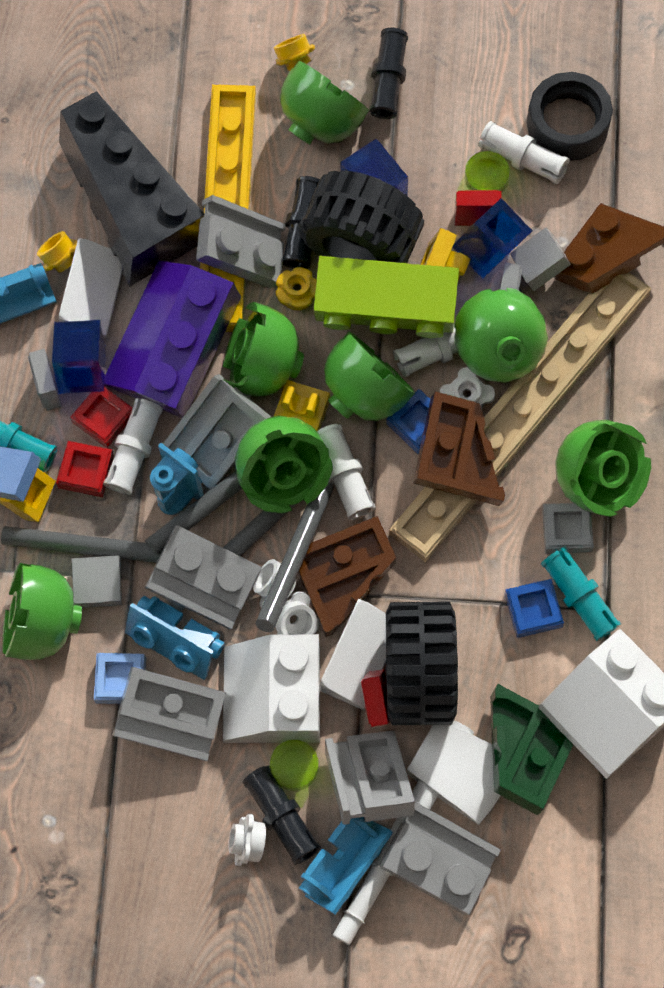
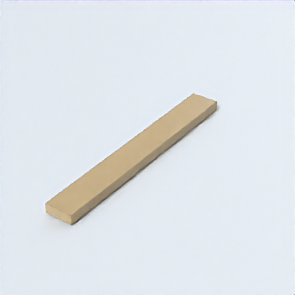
[389,272,651,563]

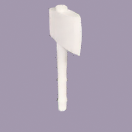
[333,721,501,945]

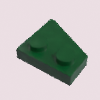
[490,684,573,815]

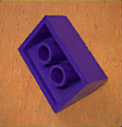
[102,261,241,418]

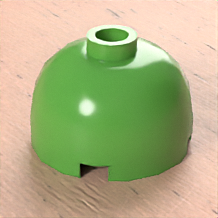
[280,61,369,145]
[454,288,548,383]
[223,302,304,397]
[324,331,415,421]
[235,416,333,513]
[555,420,651,517]
[2,563,82,660]

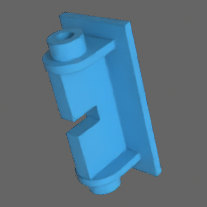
[0,263,57,324]
[150,443,204,515]
[125,596,225,680]
[299,817,393,915]

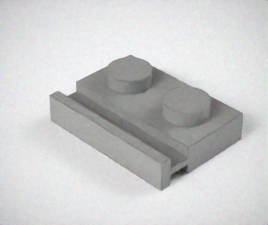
[196,195,286,288]
[163,374,271,490]
[144,525,261,630]
[112,667,226,761]
[325,731,415,825]
[379,802,501,915]

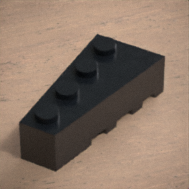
[59,91,204,287]

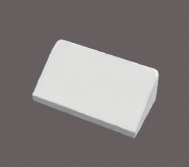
[59,238,123,338]
[320,599,386,710]

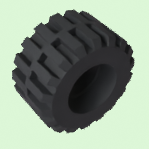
[298,170,425,263]
[386,601,458,725]

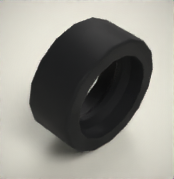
[527,72,613,161]

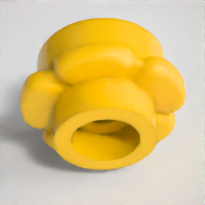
[273,34,315,71]
[37,231,77,273]
[275,267,317,310]

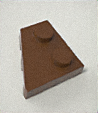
[554,203,664,294]
[413,391,505,506]
[298,516,396,637]

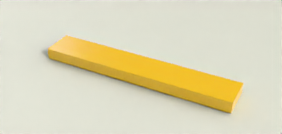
[200,84,256,332]

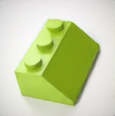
[314,256,459,338]

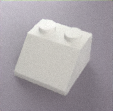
[538,629,664,779]
[223,634,320,743]

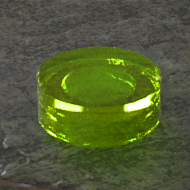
[465,151,510,193]
[270,740,319,791]

